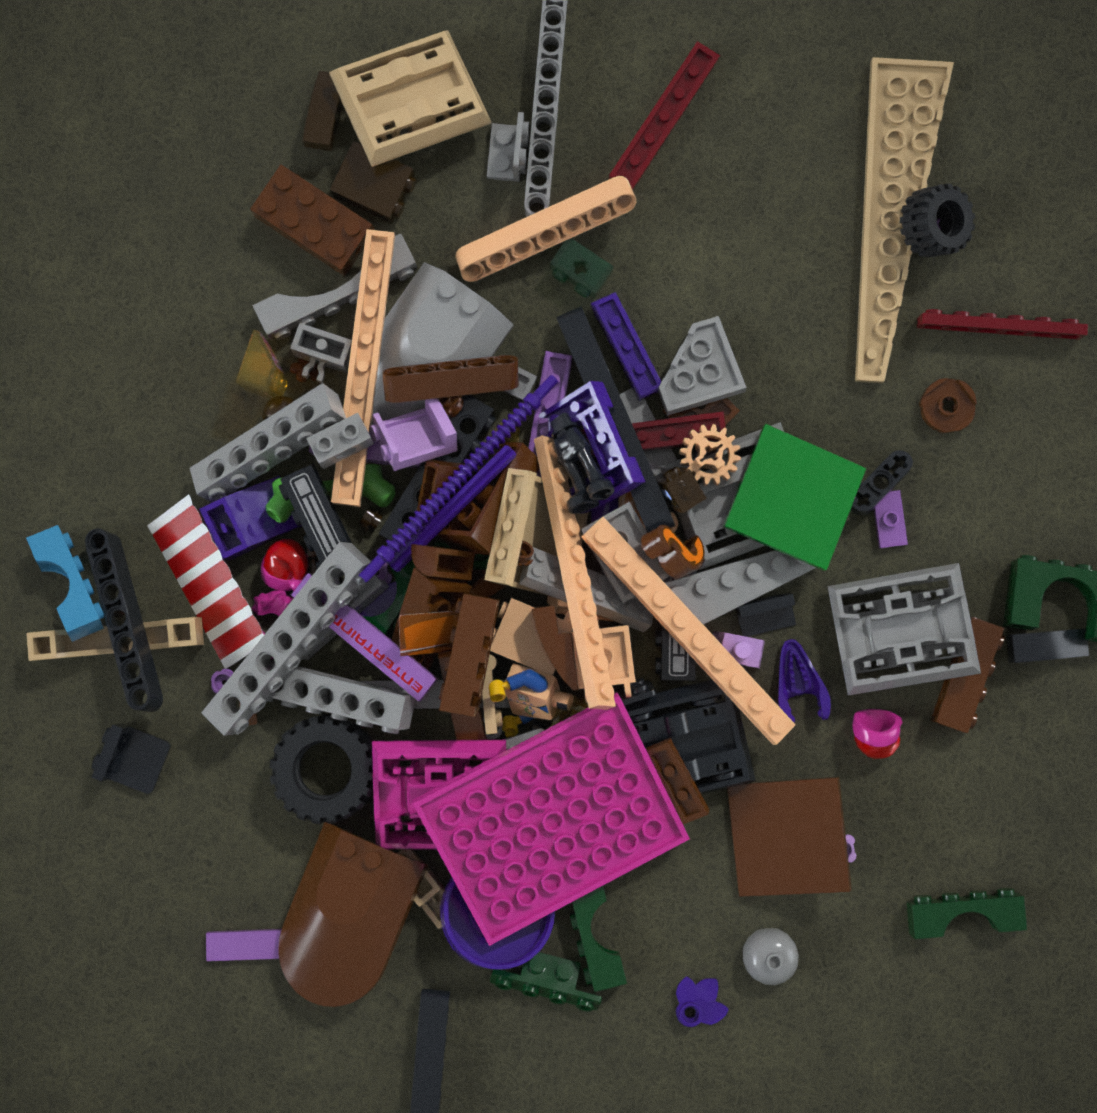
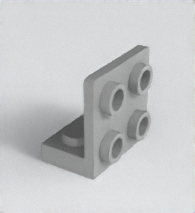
[487,112,529,182]

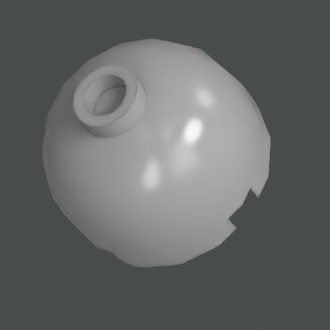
[743,928,799,985]

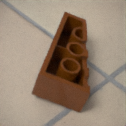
[391,568,472,671]

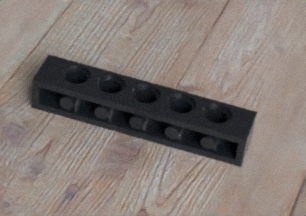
[379,395,496,543]

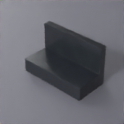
[736,593,796,637]

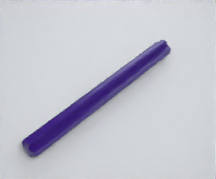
[388,445,516,572]

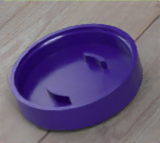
[440,877,555,969]

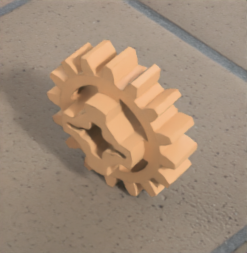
[679,424,741,486]

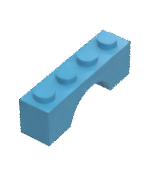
[26,525,105,642]

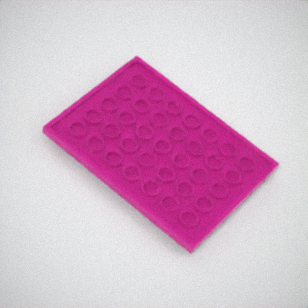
[412,693,690,946]

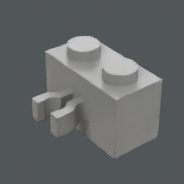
[290,323,352,384]

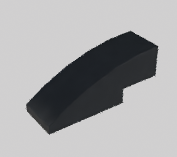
[1006,628,1089,663]

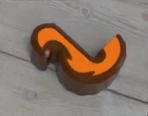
[641,525,705,579]

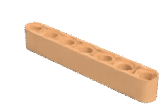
[455,176,637,282]

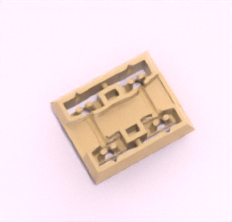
[329,30,491,167]

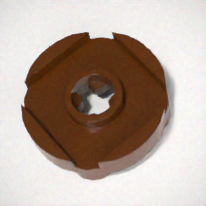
[919,378,977,433]

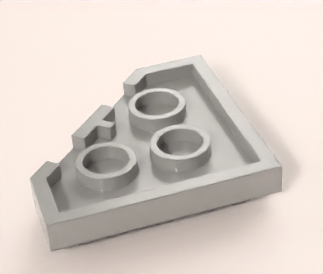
[658,316,746,416]

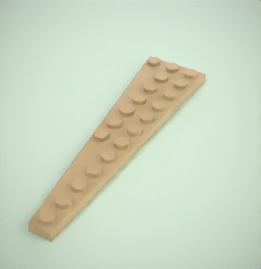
[855,57,954,383]

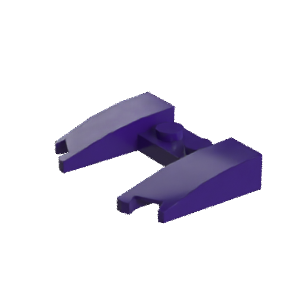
[539,381,645,514]

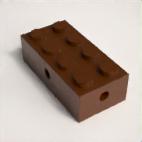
[250,164,374,276]

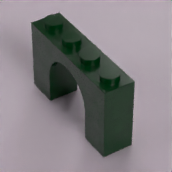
[1003,555,1097,642]

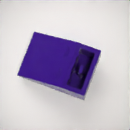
[199,476,302,561]

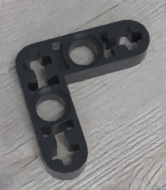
[850,450,913,516]

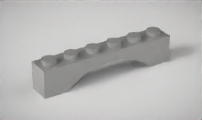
[252,234,417,340]

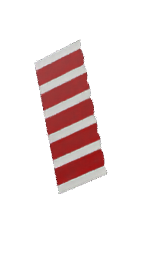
[147,495,264,669]

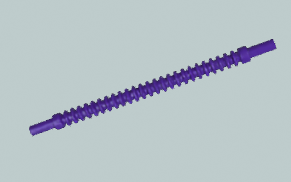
[358,375,558,583]

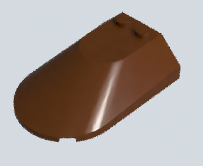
[278,822,428,1007]

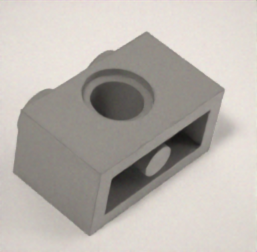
[306,413,374,469]

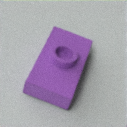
[873,490,908,548]

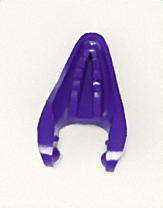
[778,639,831,722]

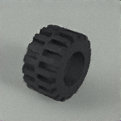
[900,184,975,258]

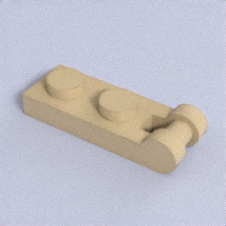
[482,654,503,734]

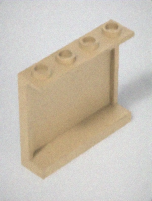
[484,468,589,596]

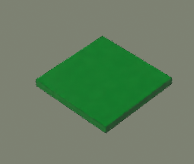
[723,424,866,571]

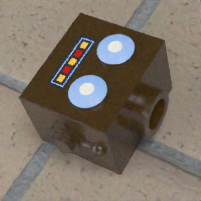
[657,466,707,513]

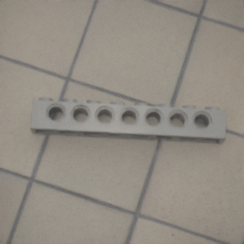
[201,542,371,736]

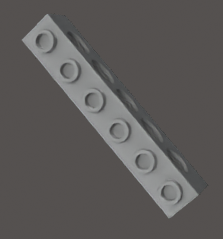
[190,383,346,503]
[253,659,415,734]

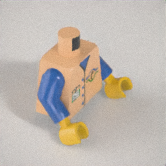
[489,663,573,737]

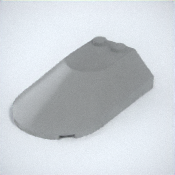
[371,262,514,425]

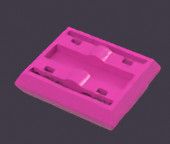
[372,740,506,850]

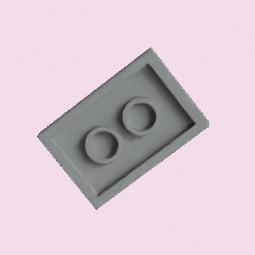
[580,502,669,603]

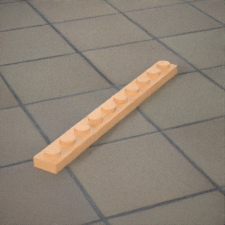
[331,229,395,507]
[534,435,616,710]
[581,517,795,745]

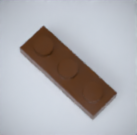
[645,738,709,824]

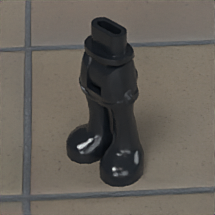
[551,412,614,514]

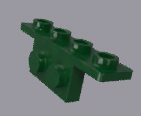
[490,952,602,1012]

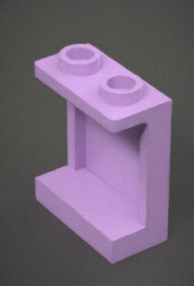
[370,398,457,471]

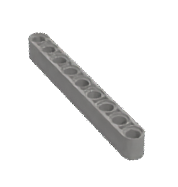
[524,0,568,217]

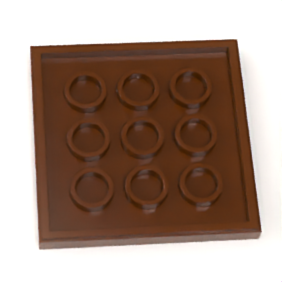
[727,777,852,897]

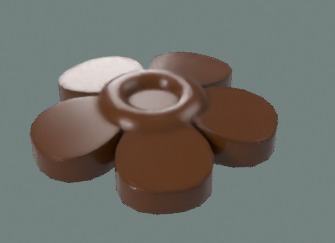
[290,358,319,382]

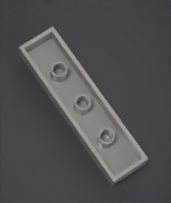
[519,547,653,632]

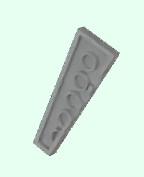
[665,550,816,638]

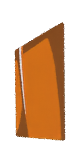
[399,611,459,656]

